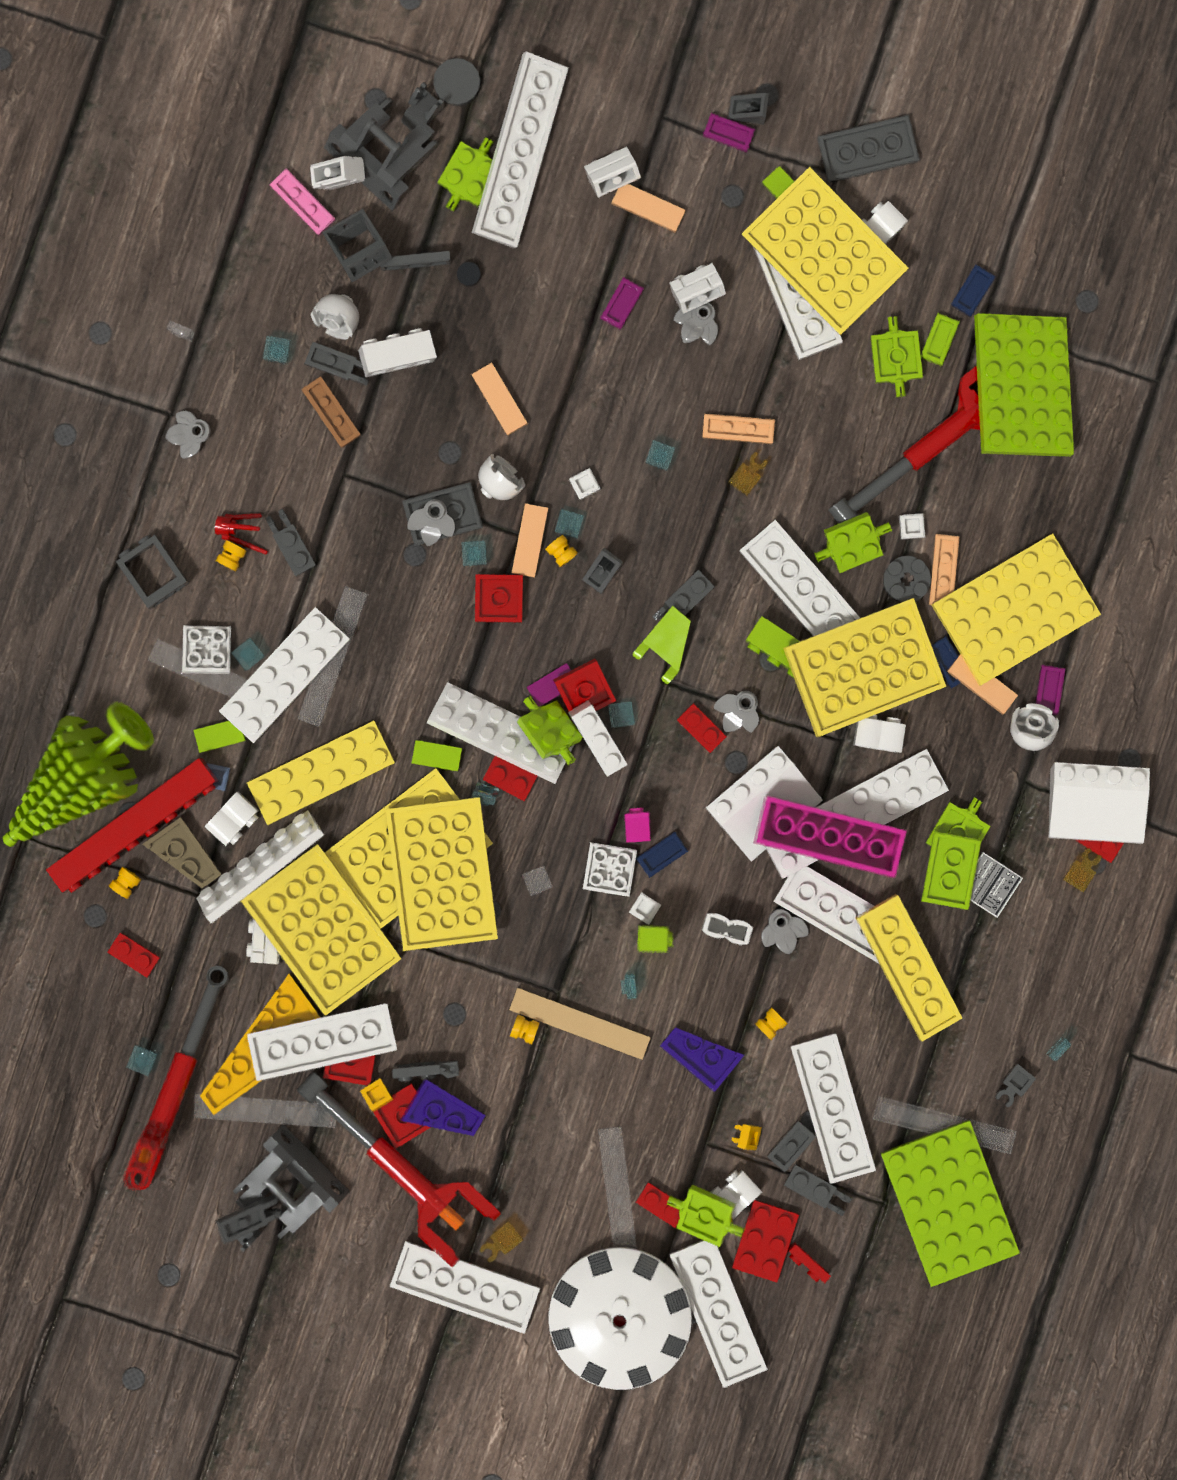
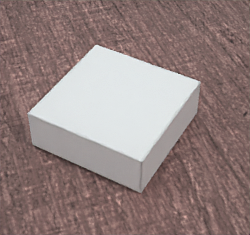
[569,468,601,500]
[899,514,925,540]
[629,892,661,925]

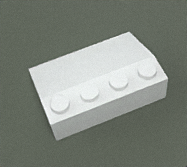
[706,746,823,862]
[1048,762,1150,844]

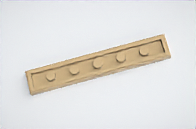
[509,988,651,1060]

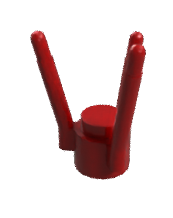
[215,513,268,554]

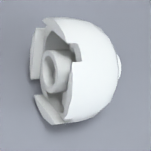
[311,294,359,340]
[478,454,525,500]
[1010,703,1059,751]

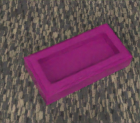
[703,113,755,153]
[600,277,644,330]
[527,663,571,706]
[1035,665,1065,715]

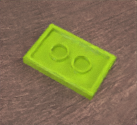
[921,831,981,910]

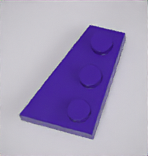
[660,1027,744,1092]
[401,1079,486,1136]

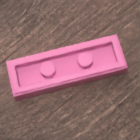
[269,168,336,236]

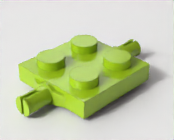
[437,137,493,212]
[870,316,923,397]
[814,512,892,573]
[517,696,583,765]
[925,798,990,846]
[667,1185,745,1247]

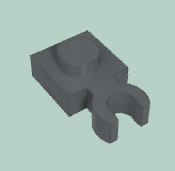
[995,1063,1036,1107]

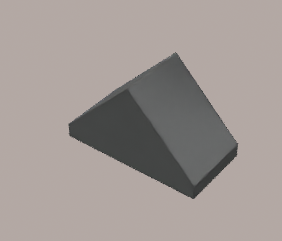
[728,93,769,125]
[582,548,623,593]

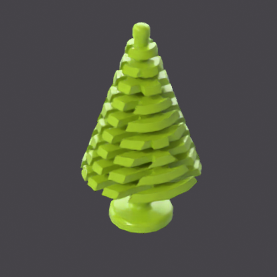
[2,702,154,847]

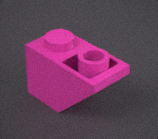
[624,808,650,843]

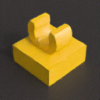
[360,1078,394,1112]
[732,1124,762,1150]

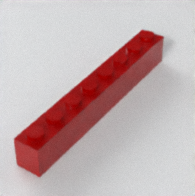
[46,758,219,893]

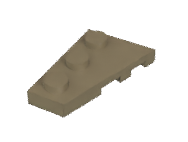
[142,817,222,889]

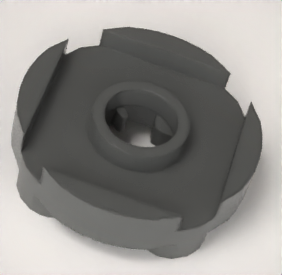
[883,556,931,603]

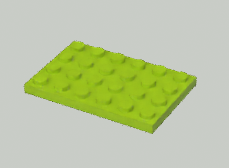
[974,313,1074,457]
[880,1120,1020,1287]

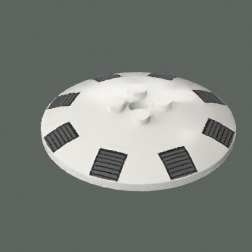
[549,1247,691,1390]

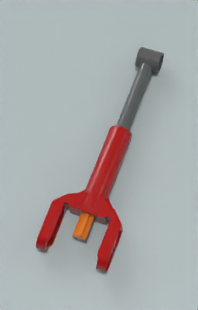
[828,366,980,524]
[124,966,229,1190]
[296,1072,501,1267]

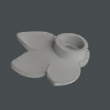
[673,303,718,345]
[165,411,211,458]
[407,499,455,546]
[714,691,759,733]
[761,909,808,954]

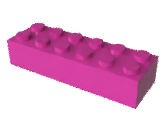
[753,796,906,878]

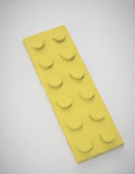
[247,721,395,825]
[855,894,962,1041]

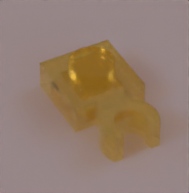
[728,452,768,496]
[1062,848,1102,892]
[480,1221,523,1262]

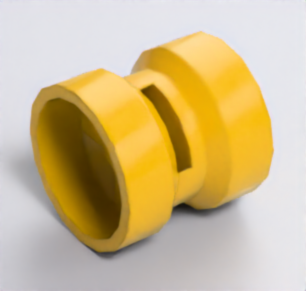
[545,535,578,567]
[215,540,247,572]
[108,866,141,899]
[755,1007,788,1040]
[510,1015,540,1045]

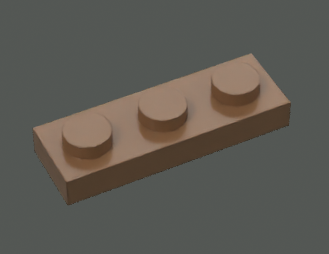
[301,376,361,448]

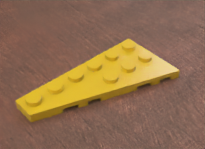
[200,974,321,1115]

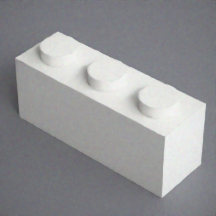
[358,328,437,378]
[568,701,628,777]

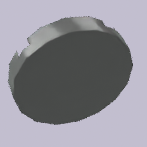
[433,58,480,106]

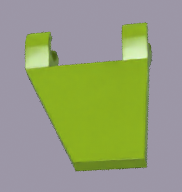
[633,606,691,684]

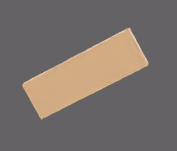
[612,184,686,233]
[472,363,528,436]
[702,414,775,444]
[512,504,548,578]
[929,534,959,605]
[947,654,1018,715]

